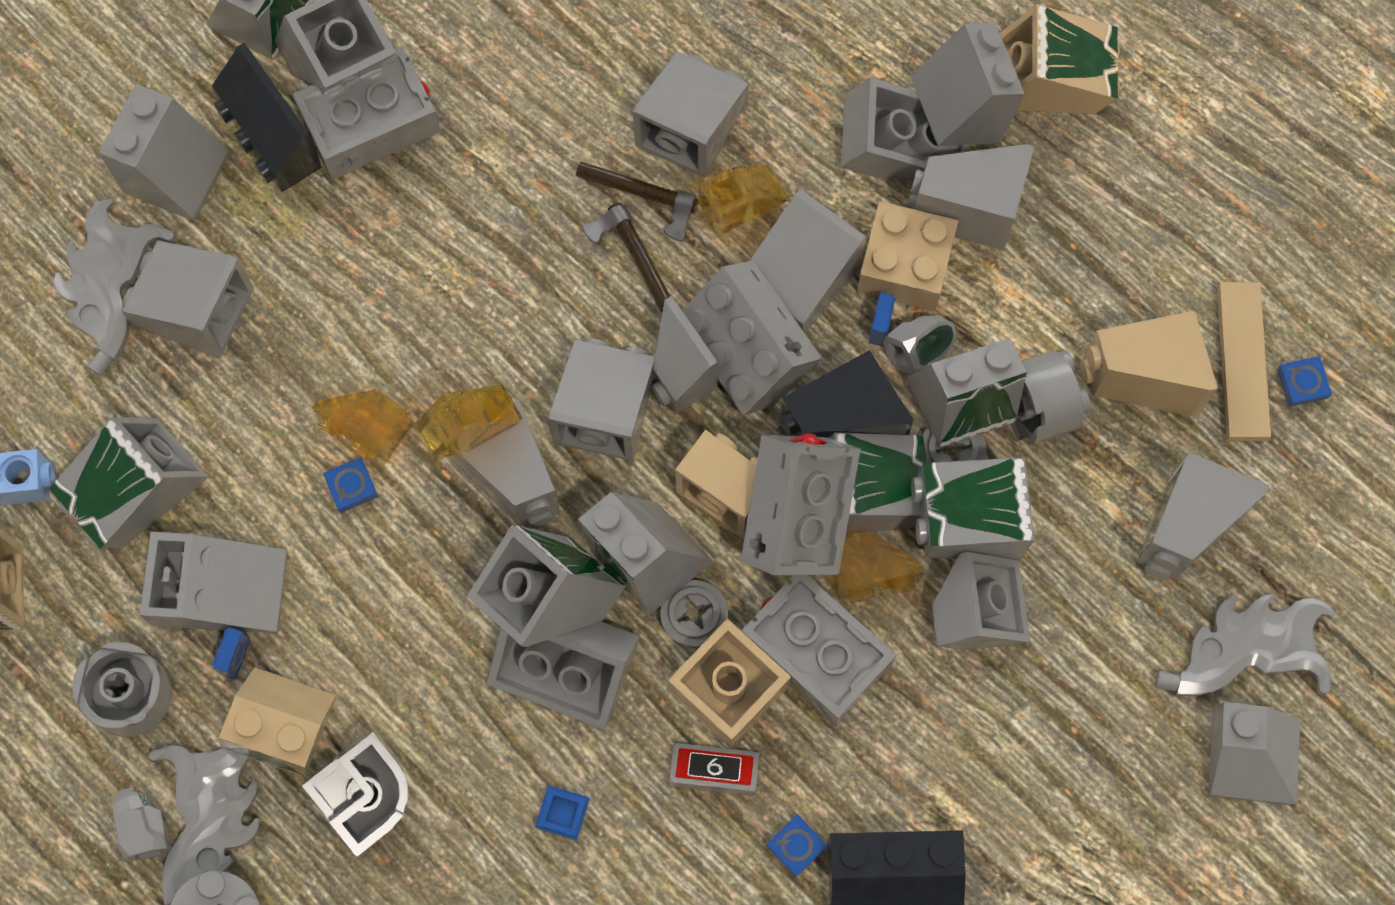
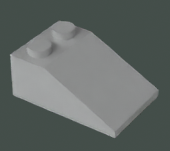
[841,77,969,180]

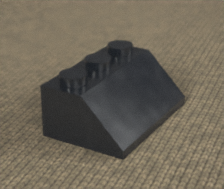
[212,43,322,192]
[827,830,966,905]

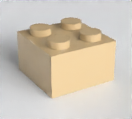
[857,201,959,311]
[675,430,758,540]
[668,618,791,748]

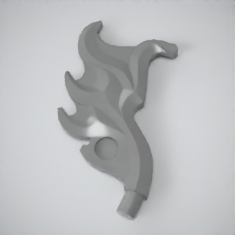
[54,199,176,376]
[1155,594,1335,696]
[148,745,261,905]

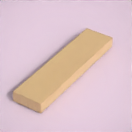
[1217,282,1271,442]

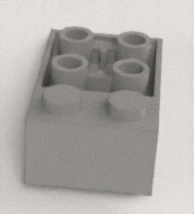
[139,532,288,633]

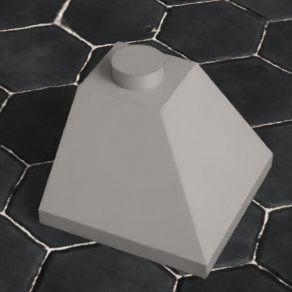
[651,296,718,414]
[932,551,1030,650]
[1208,702,1300,806]

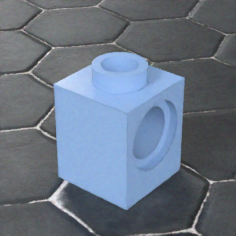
[0,449,56,506]

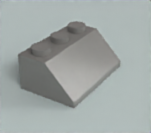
[486,622,640,730]

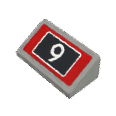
[669,743,760,796]

